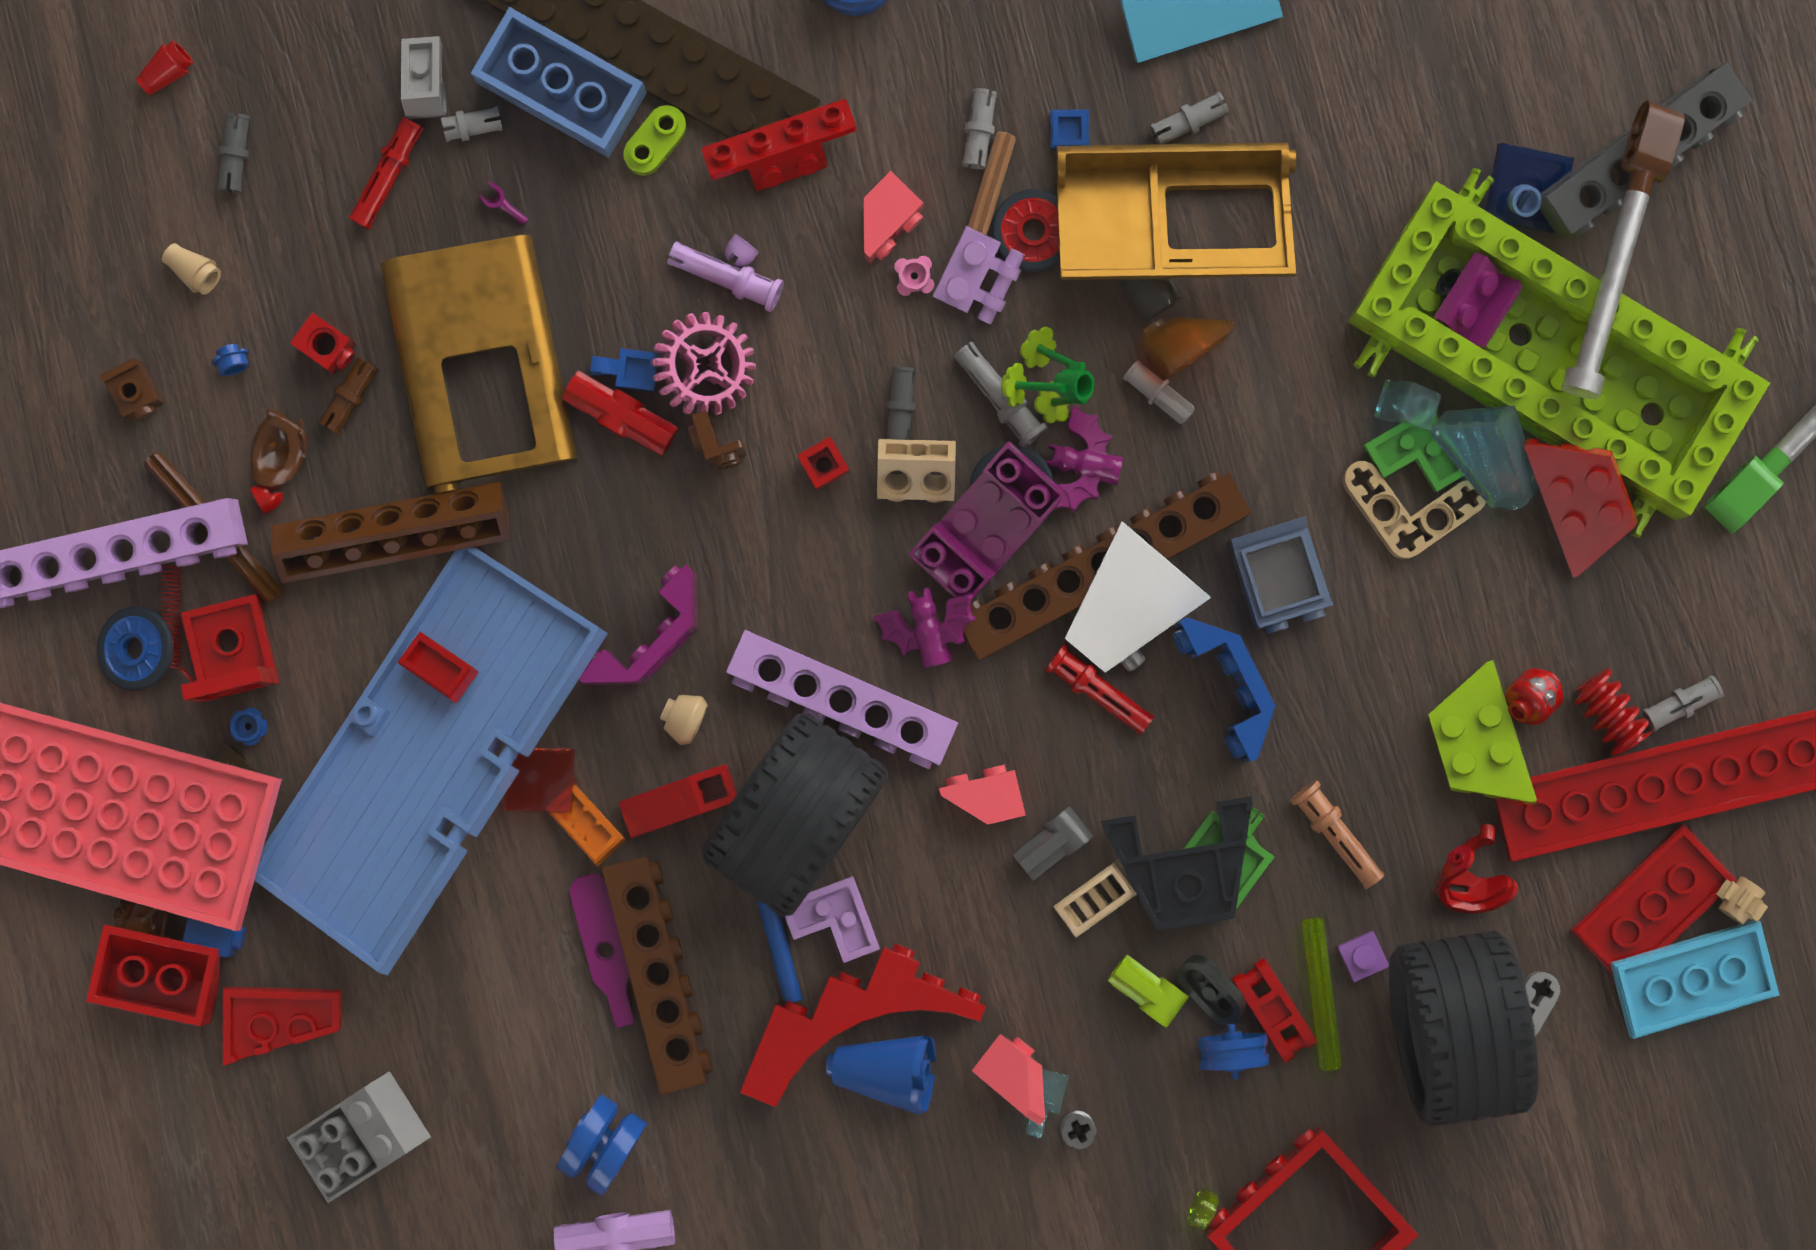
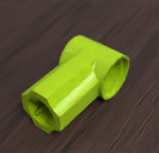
[1107,954,1189,1028]

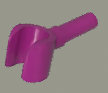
[478,181,528,226]

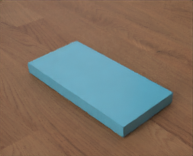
[1120,0,1283,63]
[1610,920,1779,1039]

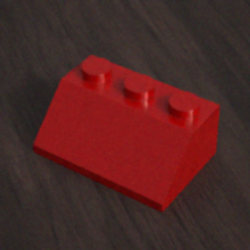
[86,924,220,1027]

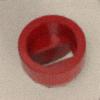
[250,484,284,515]

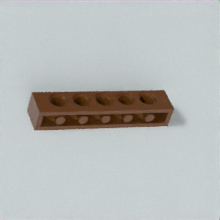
[272,482,511,584]
[602,855,713,1095]

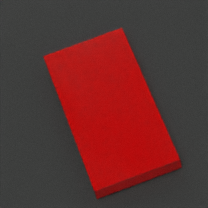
[1570,824,1738,975]

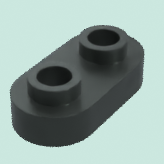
[1178,955,1246,1025]

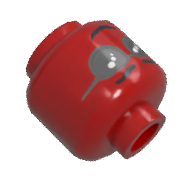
[1505,668,1563,726]

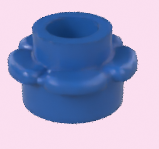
[212,344,249,376]
[229,707,268,746]

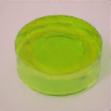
[1187,1188,1218,1230]

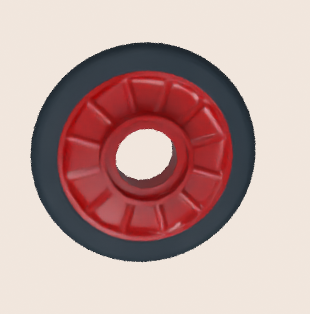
[992,189,1060,272]

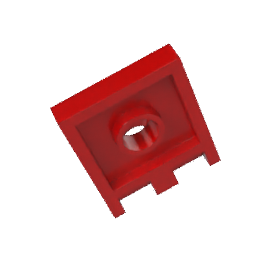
[180,594,280,703]

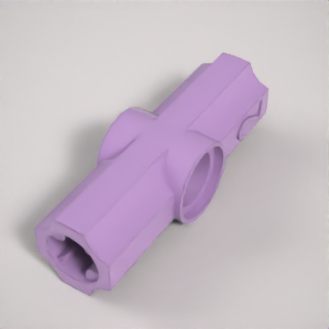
[554,1210,675,1250]

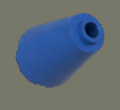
[826,1036,936,1114]

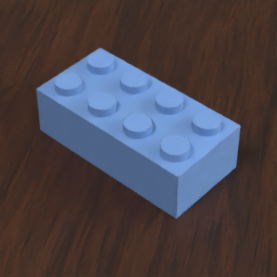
[471,7,647,158]

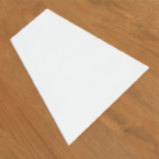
[1065,522,1211,673]

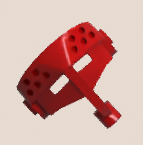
[1433,824,1518,913]

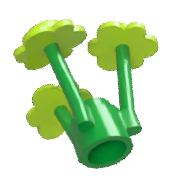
[1001,326,1095,423]

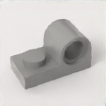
[401,36,447,119]

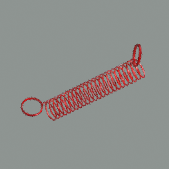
[160,566,195,682]

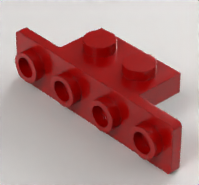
[701,99,857,192]

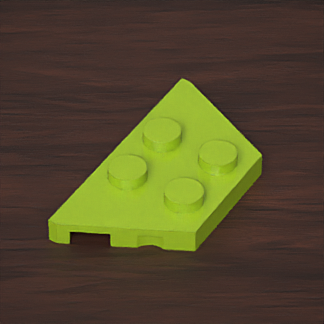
[1428,660,1537,805]

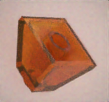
[1140,317,1236,380]

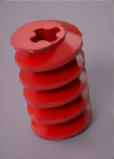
[1574,668,1653,756]

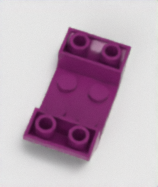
[908,441,1066,598]
[579,564,698,685]

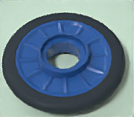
[97,606,173,691]

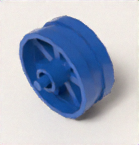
[1197,1024,1269,1079]

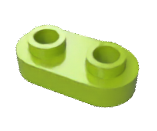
[623,105,687,176]

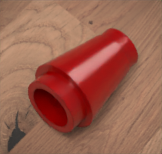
[135,40,194,96]

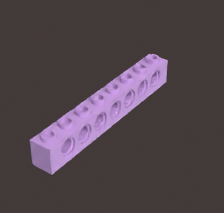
[0,498,248,608]

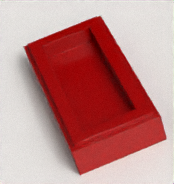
[397,632,479,704]

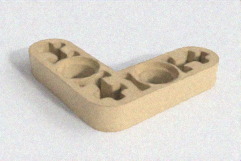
[1342,461,1487,559]

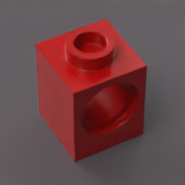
[290,312,357,375]

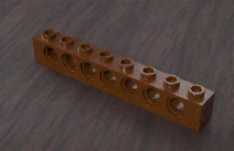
[963,471,1252,662]

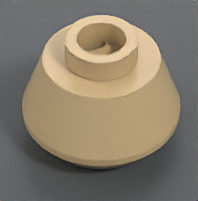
[660,695,708,745]

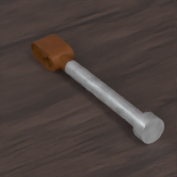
[1561,100,1685,399]

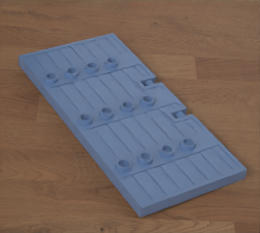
[254,547,608,975]

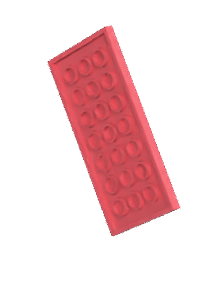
[0,702,282,931]

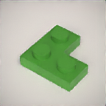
[1362,406,1470,493]

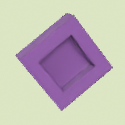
[1336,930,1389,982]

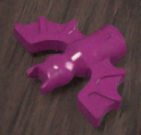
[1045,406,1123,512]
[873,587,975,668]

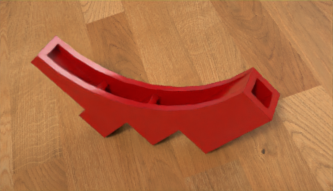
[740,943,986,1107]

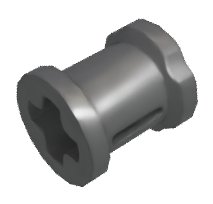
[1060,1110,1097,1149]

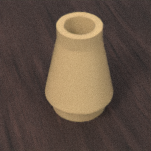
[162,243,221,295]

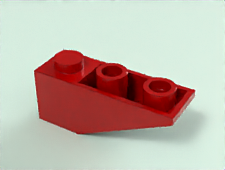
[618,764,738,838]

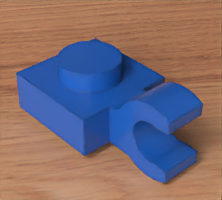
[590,348,659,393]

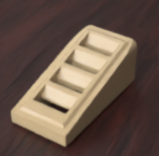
[1053,859,1137,937]

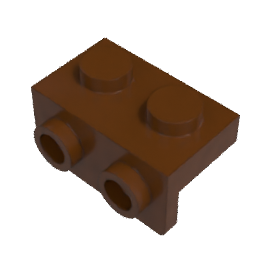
[687,410,747,470]

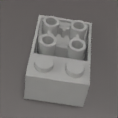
[287,1071,431,1203]

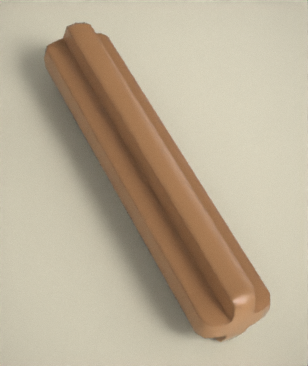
[968,131,1016,235]

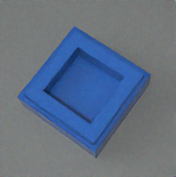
[1050,109,1089,150]

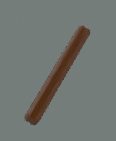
[144,452,283,604]

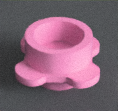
[894,256,935,296]

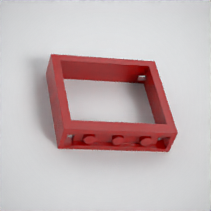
[1204,1126,1419,1250]

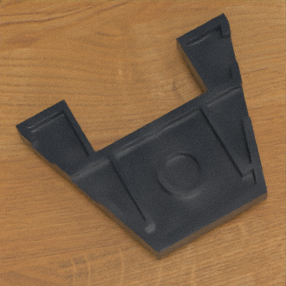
[1101,796,1252,931]

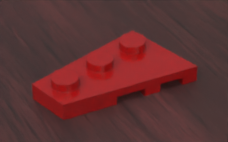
[223,986,342,1066]

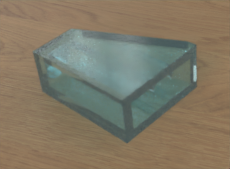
[1430,405,1539,510]

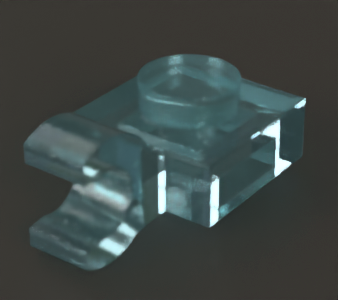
[1025,1069,1069,1138]

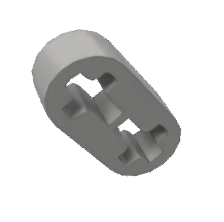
[1524,971,1560,1036]

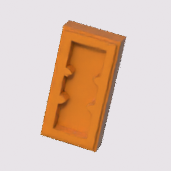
[546,783,626,866]

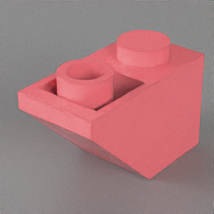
[864,171,924,264]
[939,764,1026,824]

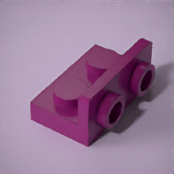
[1434,252,1523,349]

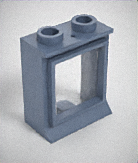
[1227,516,1333,634]

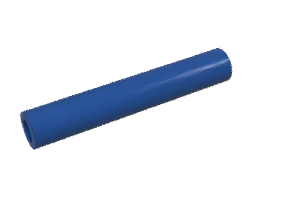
[757,900,803,1004]

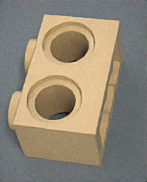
[877,439,956,503]

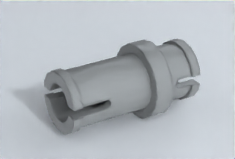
[441,106,503,142]

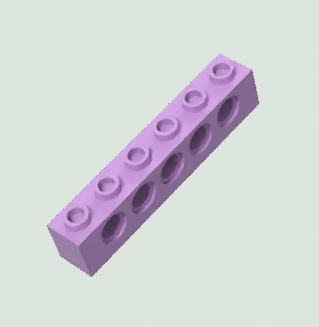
[726,630,958,769]

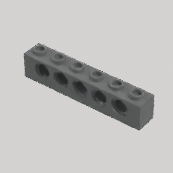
[1540,62,1753,238]

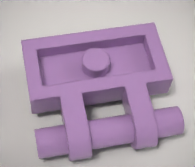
[933,226,1025,324]

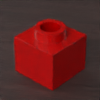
[797,436,850,491]

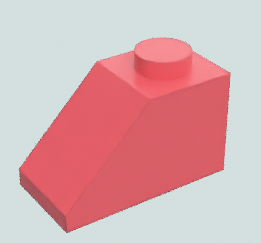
[972,1034,1045,1126]

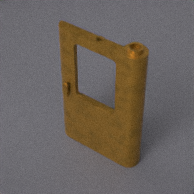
[1056,142,1296,280]
[380,235,578,494]

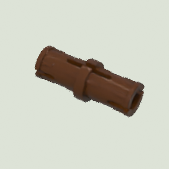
[318,357,379,435]

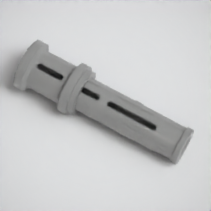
[953,342,1048,448]

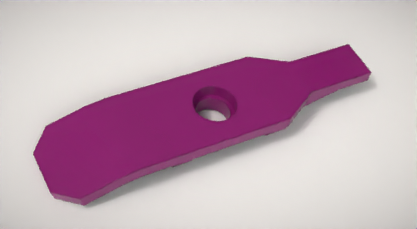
[569,873,635,1028]

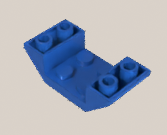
[1172,618,1275,763]

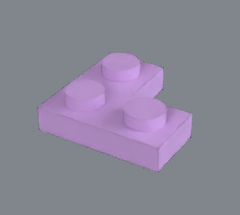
[785,876,880,963]

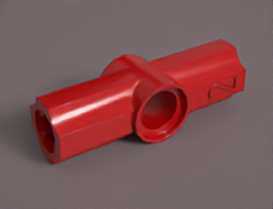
[562,371,679,457]

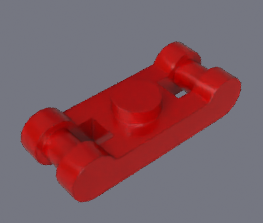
[1231,957,1318,1064]

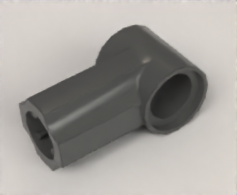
[1013,806,1093,881]

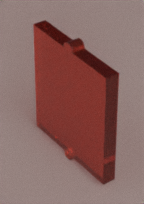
[504,748,577,813]

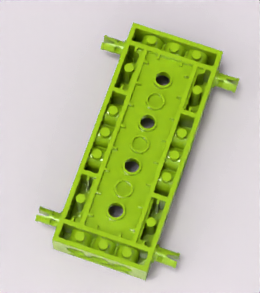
[1347,168,1770,538]

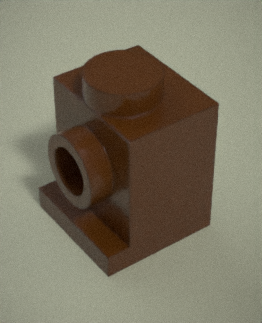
[100,358,164,422]

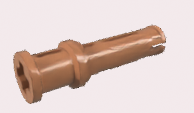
[1290,780,1385,889]

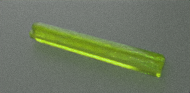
[1302,917,1342,1071]

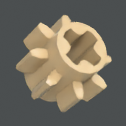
[1716,876,1768,925]

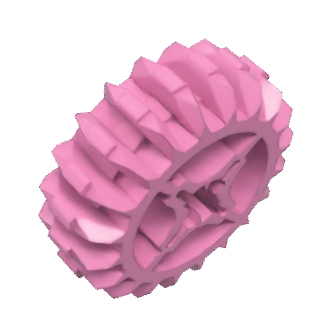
[651,312,756,415]

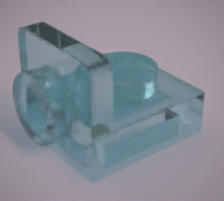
[1374,380,1441,430]

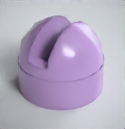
[725,234,759,267]

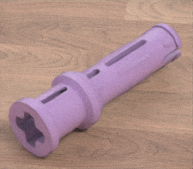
[667,241,784,313]

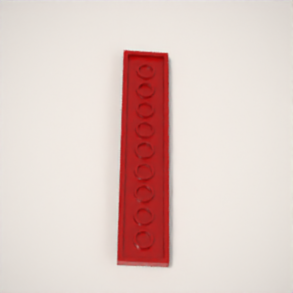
[1493,709,1816,862]

